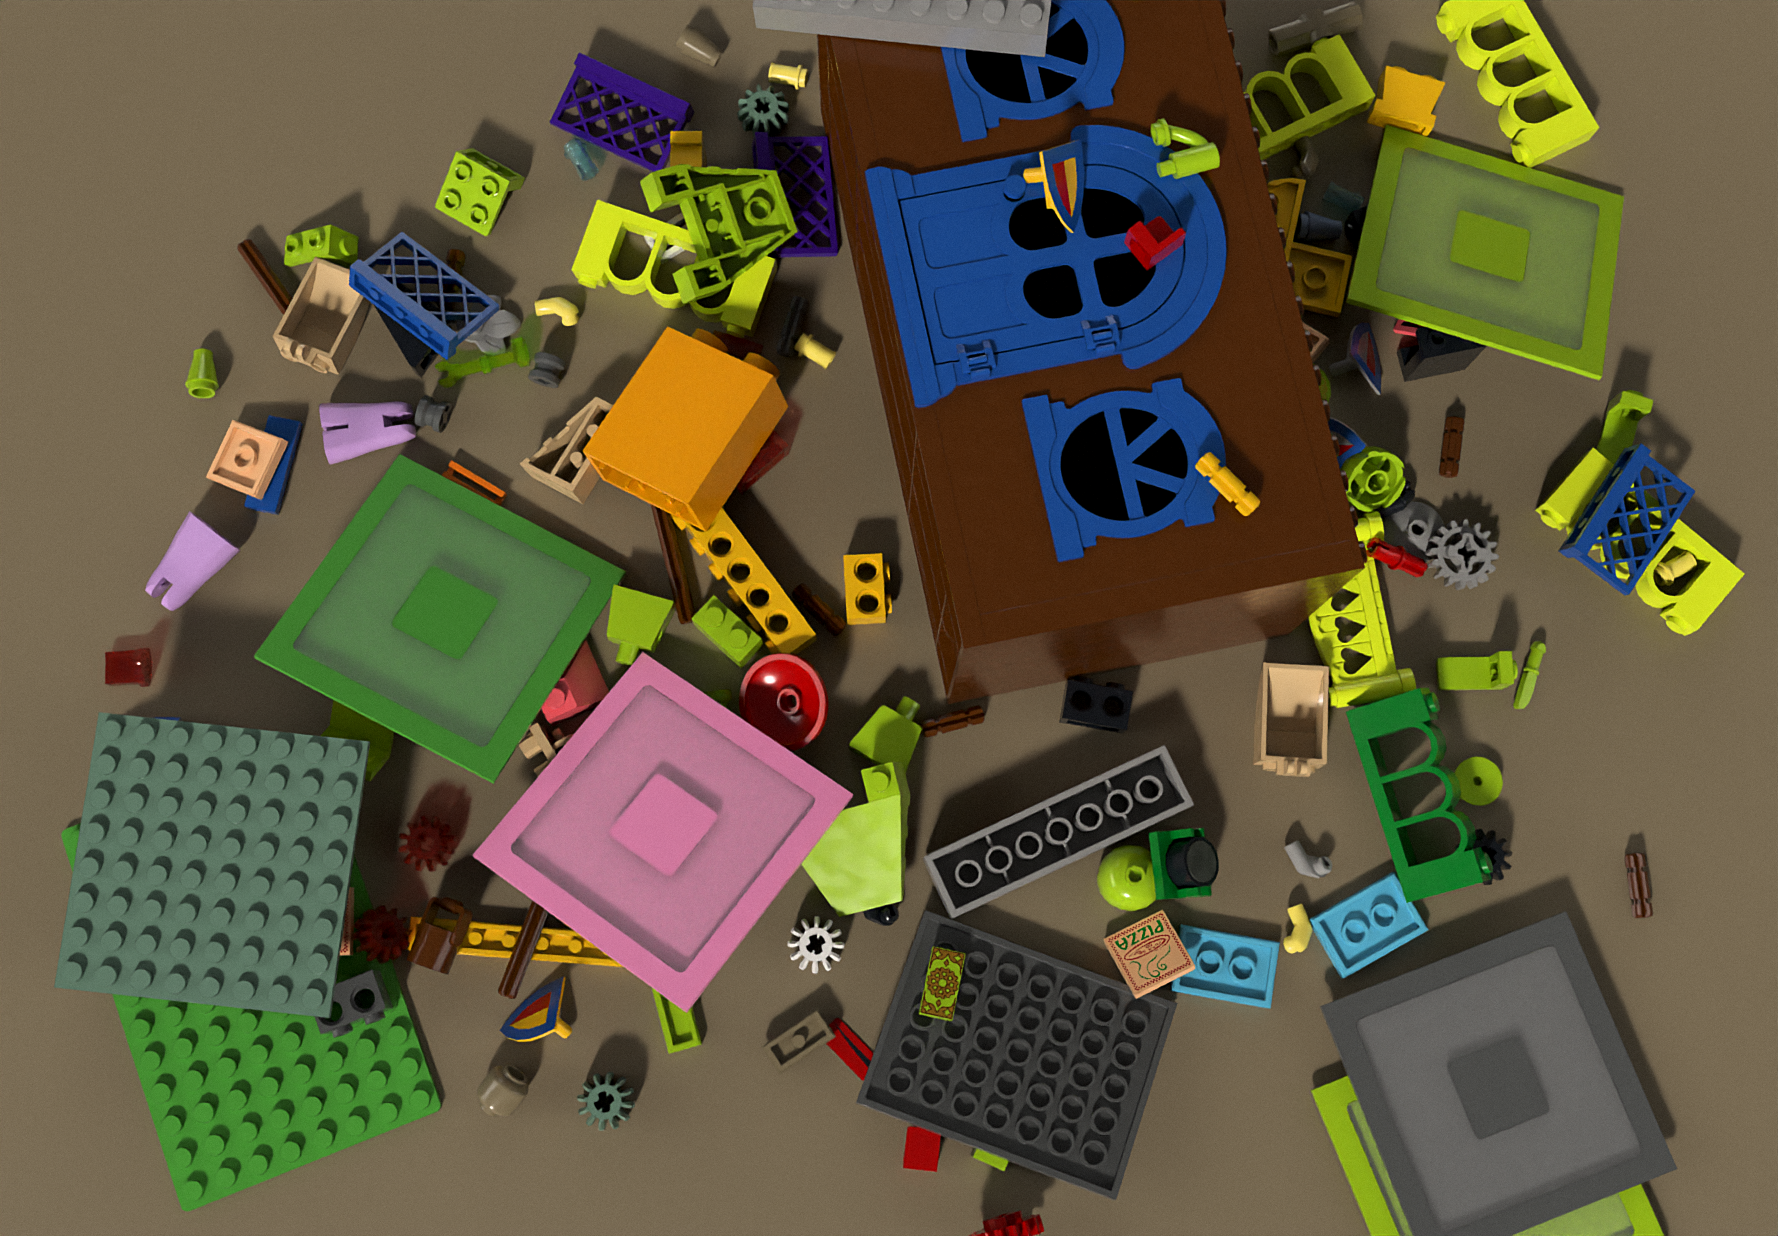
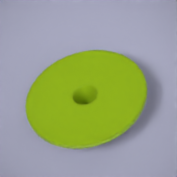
[1455,757,1503,806]

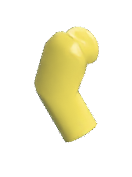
[534,297,579,326]
[1283,903,1312,954]

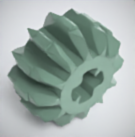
[737,84,790,137]
[577,1072,636,1131]

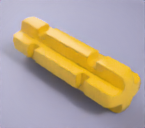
[1195,452,1260,516]

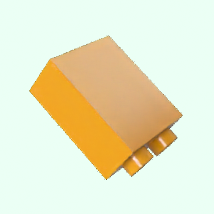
[583,326,788,532]

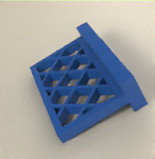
[349,232,499,360]
[1558,443,1695,596]

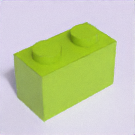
[691,595,763,669]

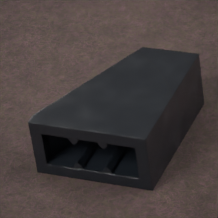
[373,283,457,378]

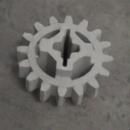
[1425,519,1499,590]

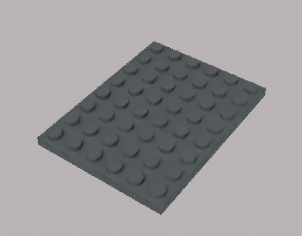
[856,910,1177,1201]

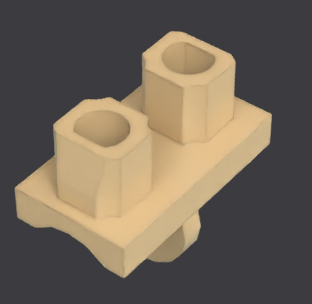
[519,723,574,777]

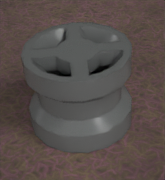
[528,352,566,388]
[415,395,452,433]

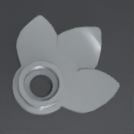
[457,295,521,355]

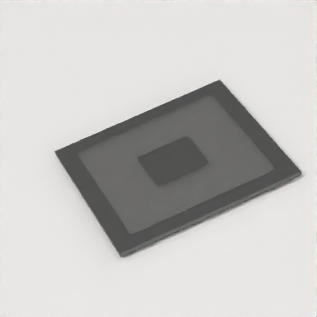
[1320,911,1677,1236]

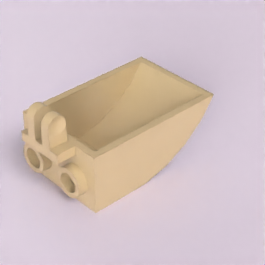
[272,257,369,375]
[1253,662,1329,777]

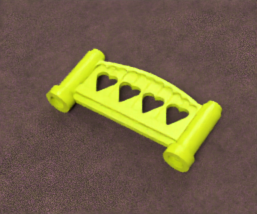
[1308,511,1416,708]

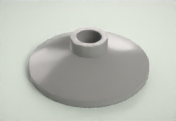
[1383,501,1445,562]

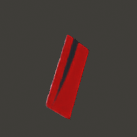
[826,1018,873,1081]

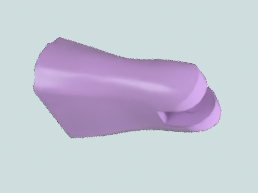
[319,401,416,465]
[145,511,241,611]

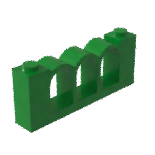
[1346,688,1493,903]

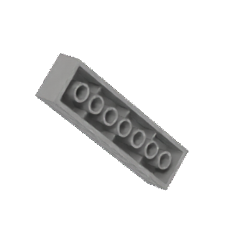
[752,0,1052,57]
[923,745,1194,920]

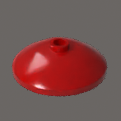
[739,653,828,751]

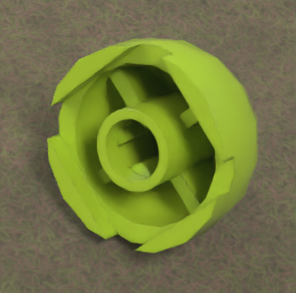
[1340,446,1406,513]
[1097,845,1156,912]

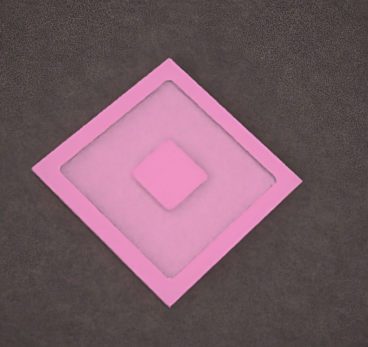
[473,652,853,1013]

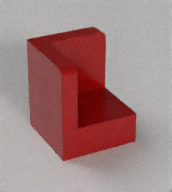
[1124,216,1186,271]
[902,1126,941,1172]

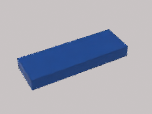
[244,415,303,515]

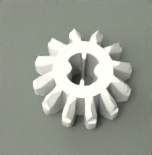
[787,916,845,974]

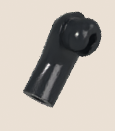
[1375,480,1415,518]
[863,905,899,926]

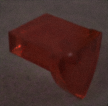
[105,648,152,687]

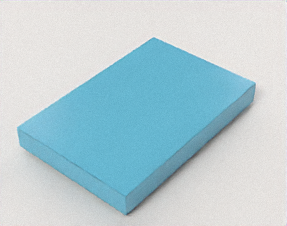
[1309,872,1429,979]
[1170,924,1280,1009]

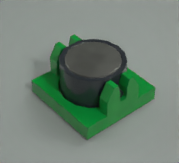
[1149,828,1219,900]

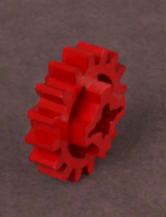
[969,1210,1045,1236]

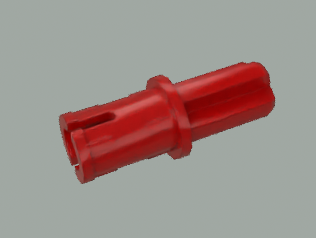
[1366,537,1428,577]

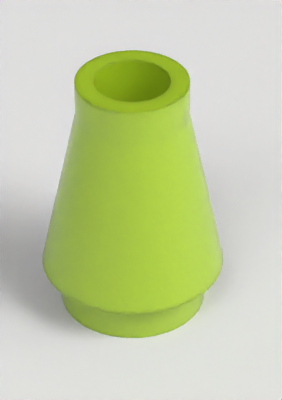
[185,348,219,398]

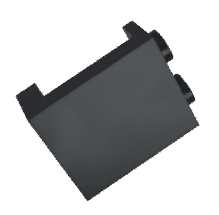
[1397,327,1487,382]

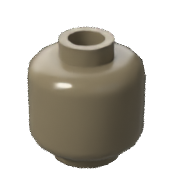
[477,1064,528,1116]

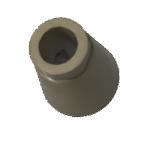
[676,25,723,67]

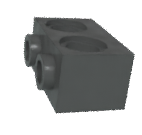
[314,970,393,1038]

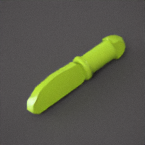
[1513,641,1546,709]

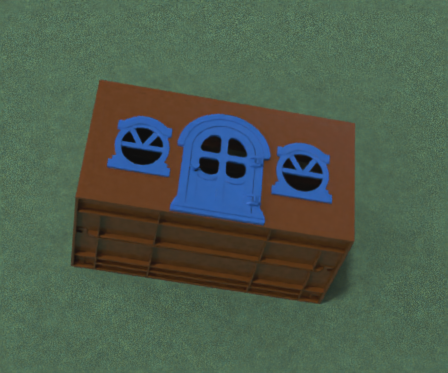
[817,0,1367,705]

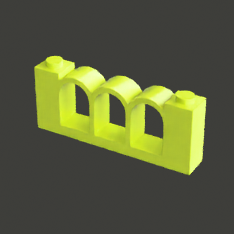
[1435,0,1600,168]
[1243,34,1376,160]
[571,200,778,338]
[1535,448,1745,636]

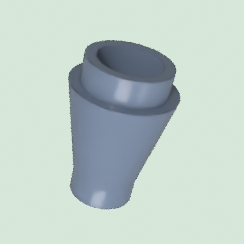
[1294,211,1342,242]

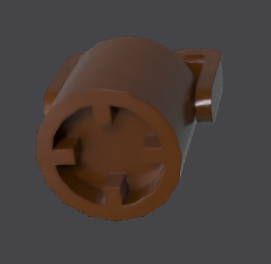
[406,897,473,974]

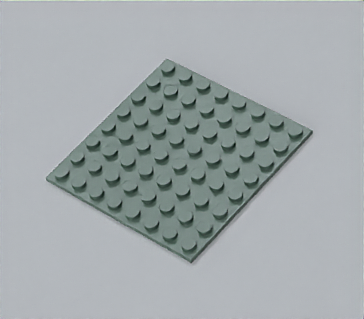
[54,712,370,1018]

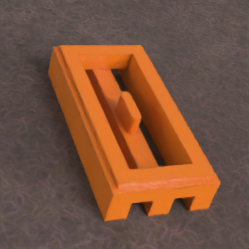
[441,460,507,506]

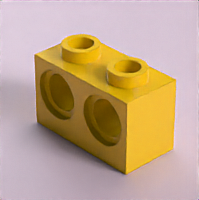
[843,553,892,625]

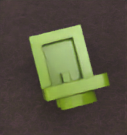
[284,224,359,268]
[1596,390,1654,464]
[1436,651,1518,690]

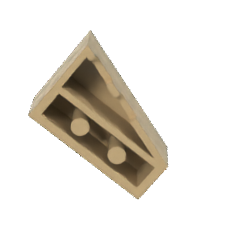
[520,397,613,504]

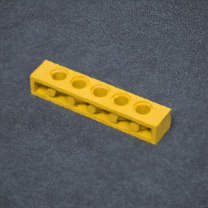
[670,508,817,655]

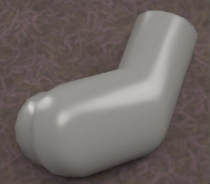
[1284,840,1332,878]

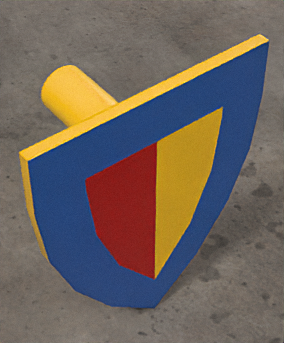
[1023,140,1084,233]
[500,976,572,1042]

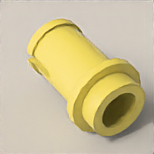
[768,62,808,90]
[794,333,837,370]
[1653,551,1697,586]

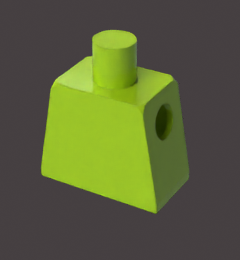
[607,584,676,666]
[849,696,922,774]

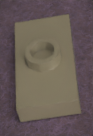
[761,1008,836,1075]

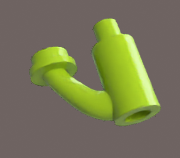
[1151,118,1220,179]

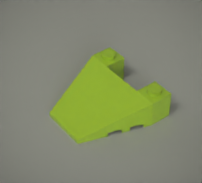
[640,164,798,304]
[801,761,910,917]

